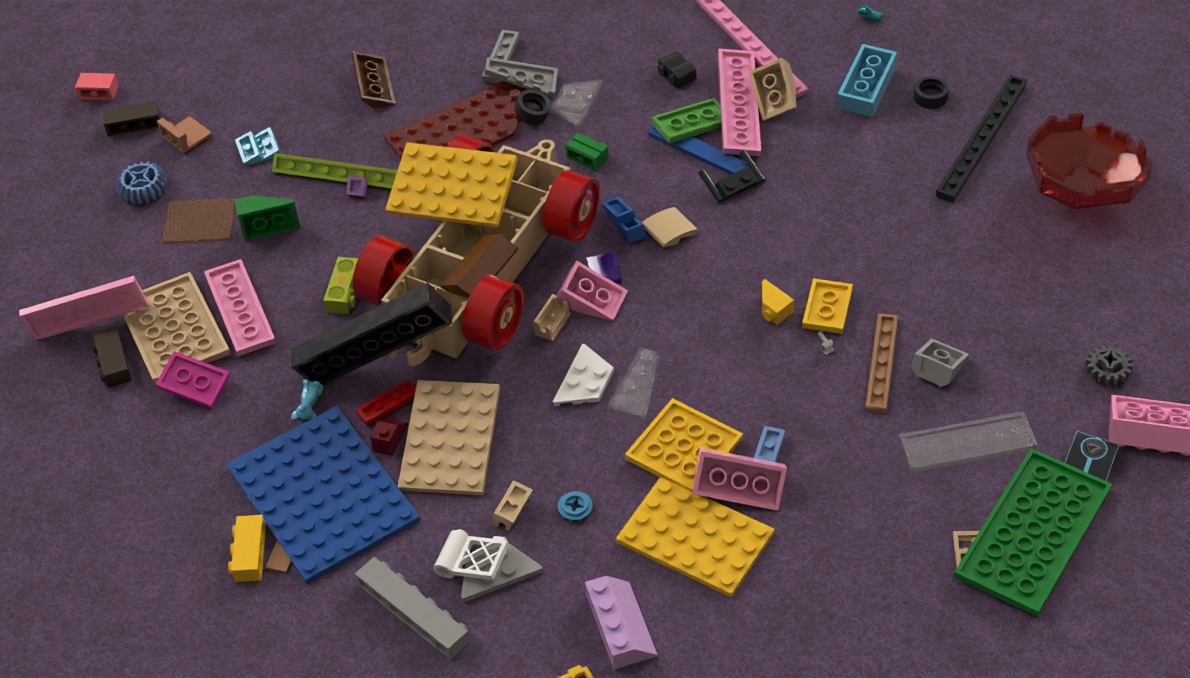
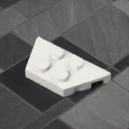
[553,344,614,406]

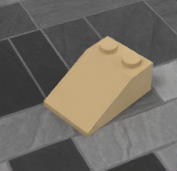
[749,57,797,121]

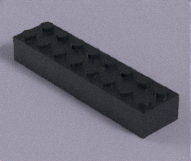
[291,282,452,385]

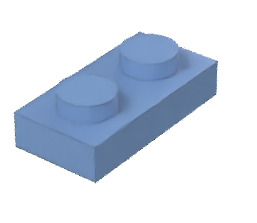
[754,426,785,462]

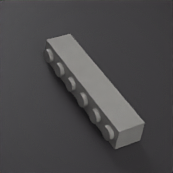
[355,557,470,660]

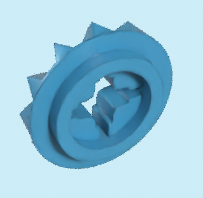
[558,491,592,522]

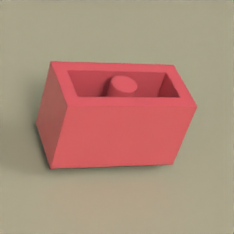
[75,73,119,100]

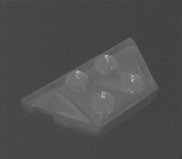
[551,80,604,130]

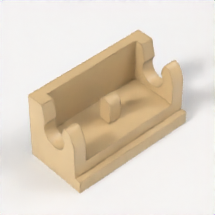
[533,294,571,341]
[492,480,533,531]

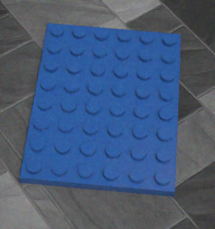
[226,406,421,584]

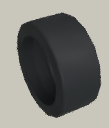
[914,76,949,109]
[514,90,551,125]

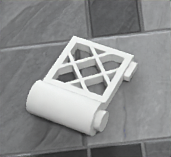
[433,529,509,580]

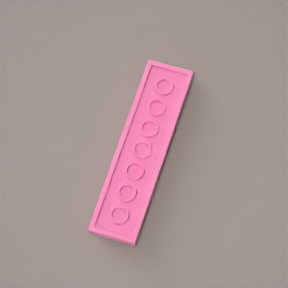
[718,49,761,156]

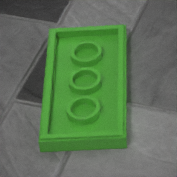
[651,98,722,144]

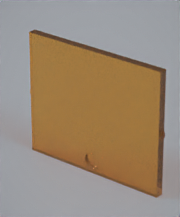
[162,198,236,243]

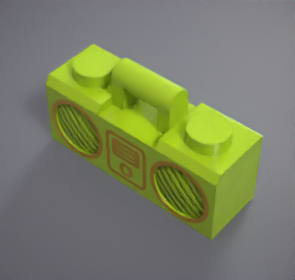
[323,257,358,314]

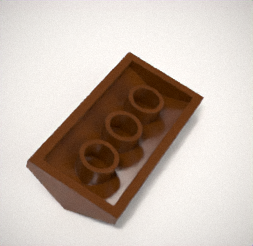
[351,51,396,109]
[441,234,518,299]

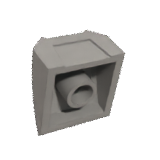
[911,338,969,387]

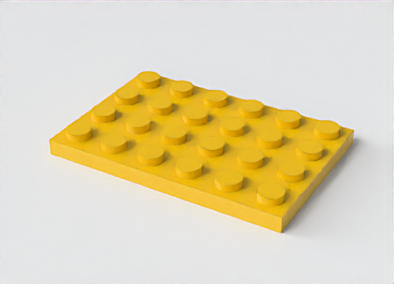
[385,143,518,228]
[616,477,775,598]

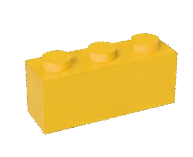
[228,515,266,582]

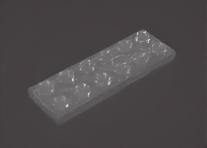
[899,411,1038,473]

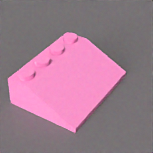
[1109,395,1190,456]

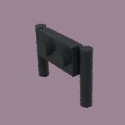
[698,150,766,203]

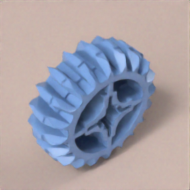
[116,161,167,205]

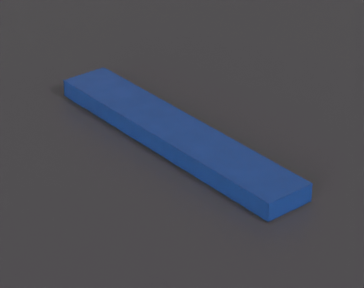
[648,126,748,175]

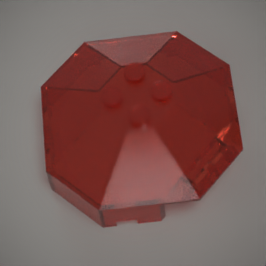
[1026,112,1153,209]

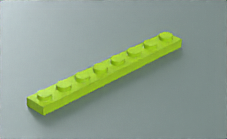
[272,153,398,188]

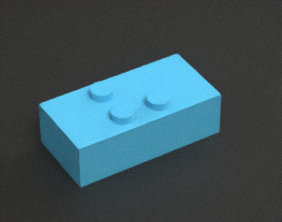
[838,44,897,117]

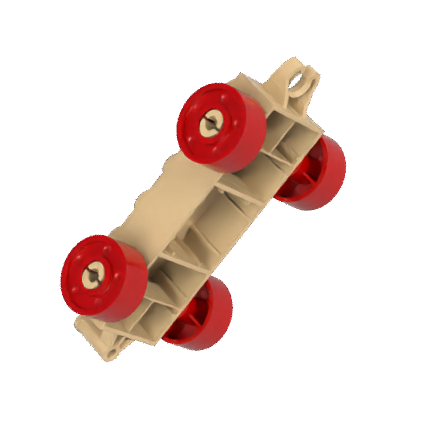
[353,134,601,366]

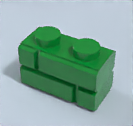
[565,133,609,171]

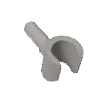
[818,331,834,355]

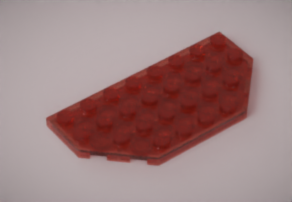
[383,81,528,159]

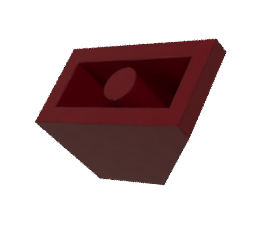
[370,418,408,456]

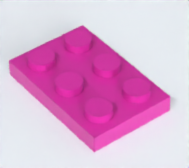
[155,351,230,409]

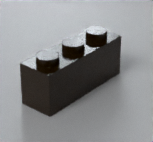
[103,100,161,136]
[91,327,132,388]

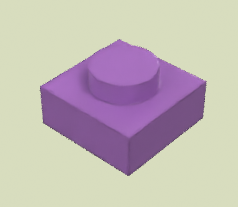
[346,176,368,197]

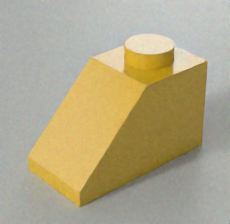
[762,279,794,325]

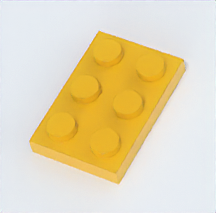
[802,278,853,334]

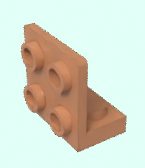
[157,117,212,154]

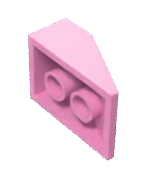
[557,261,628,321]

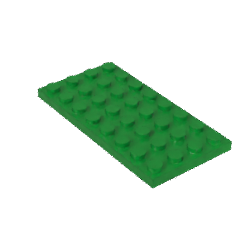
[954,448,1112,617]

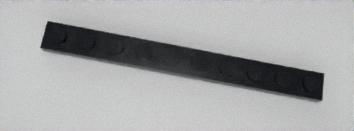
[936,74,1028,202]

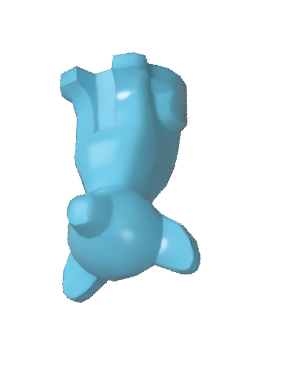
[291,380,324,420]

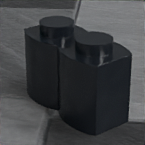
[657,51,697,88]

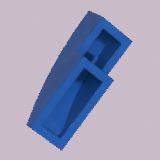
[602,196,646,244]

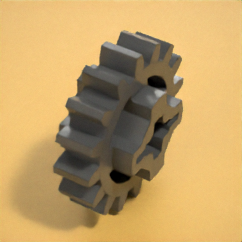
[1085,345,1133,386]

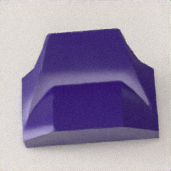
[586,250,622,283]

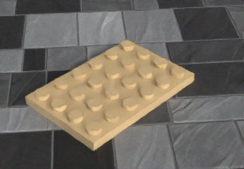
[123,272,231,384]
[398,380,500,495]

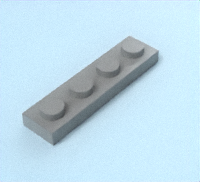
[482,30,520,84]

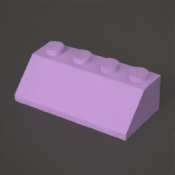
[585,576,658,669]

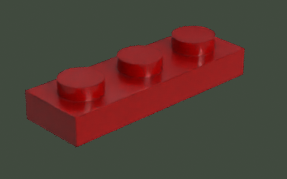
[356,379,416,427]

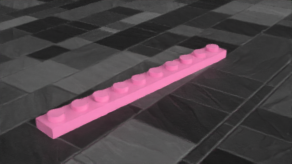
[696,0,808,98]

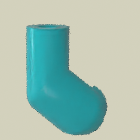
[857,5,883,21]

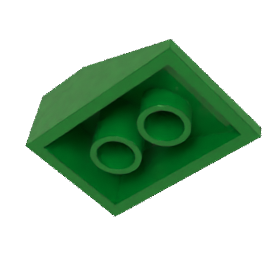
[234,195,301,241]

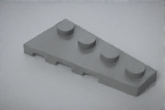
[485,57,558,98]

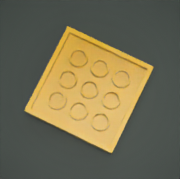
[625,398,743,492]

